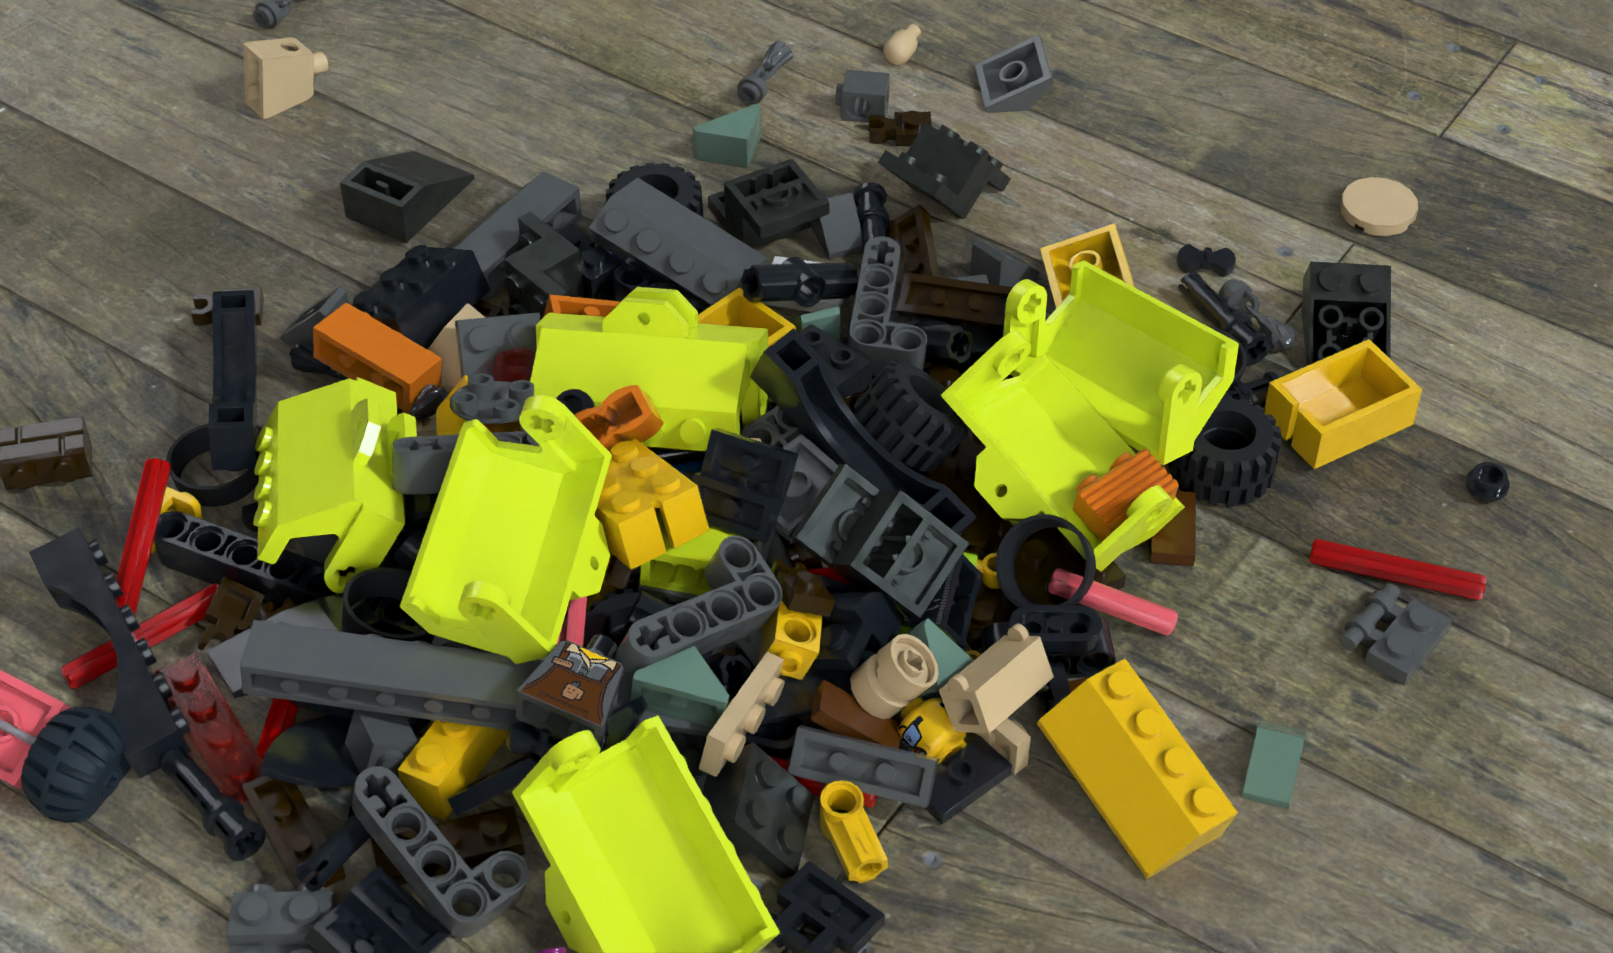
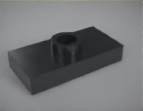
[923,736,1012,825]

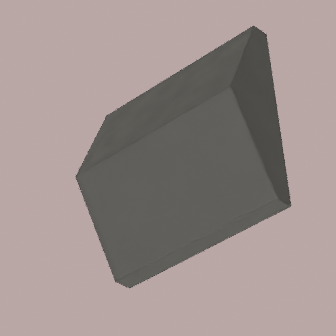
[975,35,1054,113]

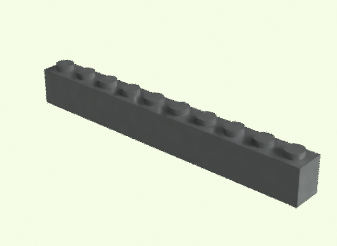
[240,620,727,752]

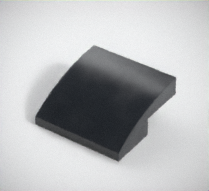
[692,428,798,543]
[304,866,451,953]

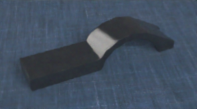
[447,696,648,816]

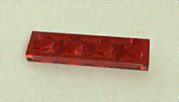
[155,652,263,803]

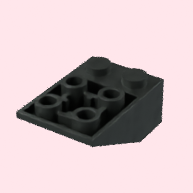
[340,151,475,243]
[1302,261,1391,366]

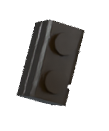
[0,416,93,490]

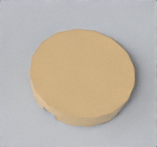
[1340,177,1418,236]

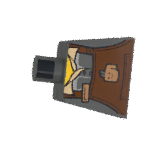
[516,634,624,750]

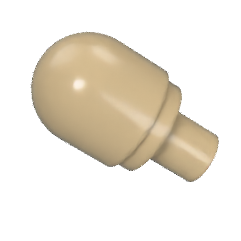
[883,24,921,65]

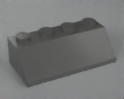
[589,178,768,306]

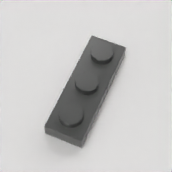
[788,725,939,808]

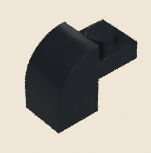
[813,592,905,670]

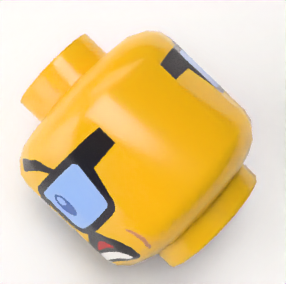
[898,697,967,766]

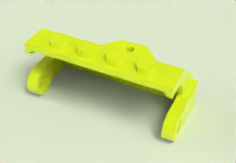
[1003,260,1239,465]
[530,287,768,451]
[941,331,1185,572]
[253,377,417,594]
[400,395,612,664]
[512,715,780,953]

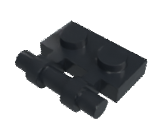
[767,861,885,953]

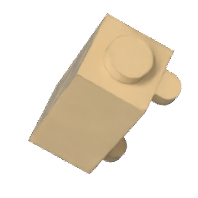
[939,624,1054,734]

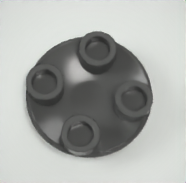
[450,373,535,424]

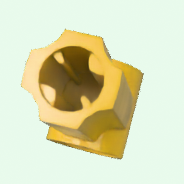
[819,780,888,884]

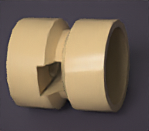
[850,634,939,719]

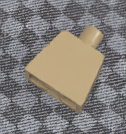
[243,37,329,120]

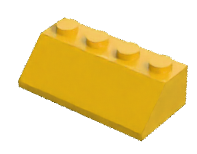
[1040,223,1136,308]
[1037,659,1238,879]

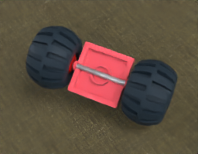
[0,670,132,823]

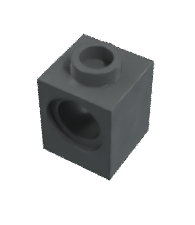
[835,69,890,123]

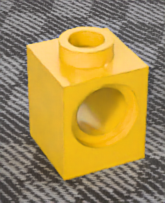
[759,601,822,680]

